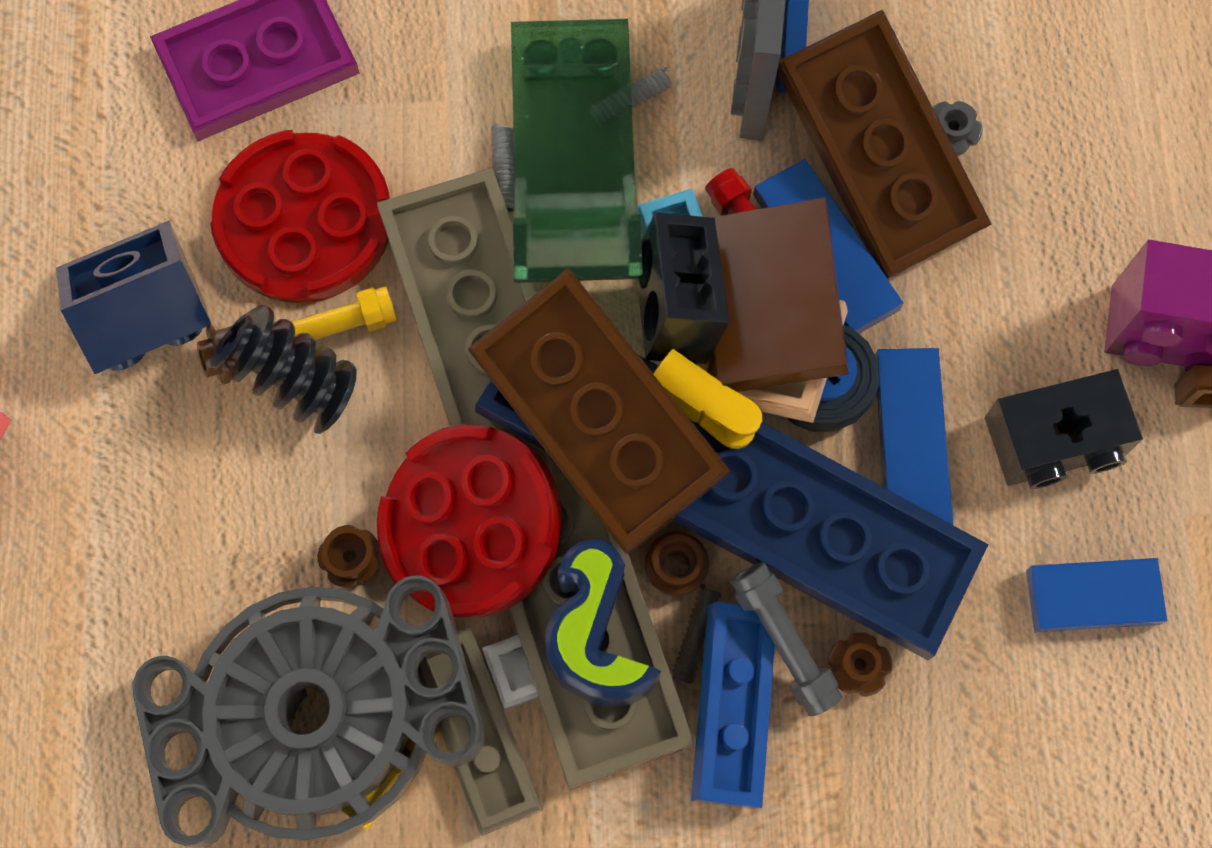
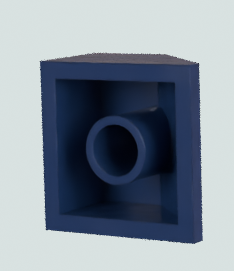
[56,221,212,374]

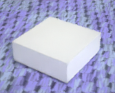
[482,635,539,710]

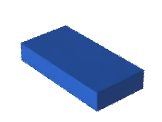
[1026,558,1168,633]

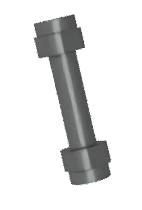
[730,562,842,716]

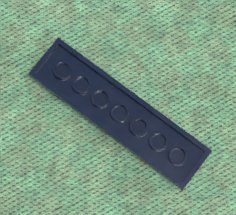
[475,355,989,660]

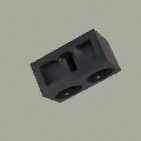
[634,212,729,364]

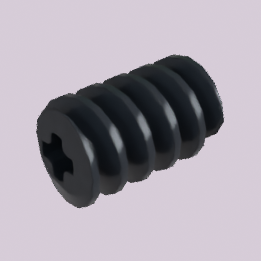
[210,305,357,434]

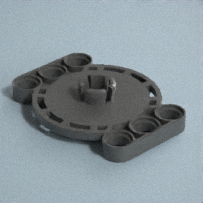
[132,575,485,848]

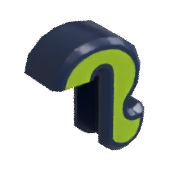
[545,539,661,707]

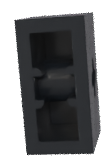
[984,369,1143,489]

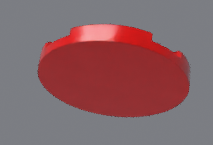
[210,129,391,303]
[377,424,562,619]

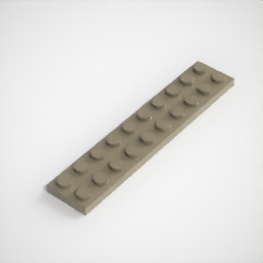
[377,167,695,790]

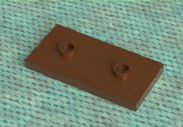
[777,9,992,279]
[468,268,732,554]

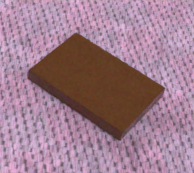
[712,198,849,392]

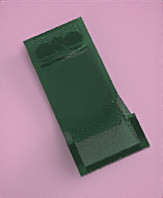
[511,18,643,283]

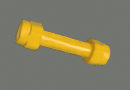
[274,286,397,340]

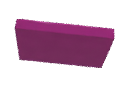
[150,0,360,141]

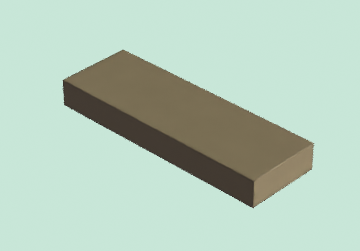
[417,626,543,836]

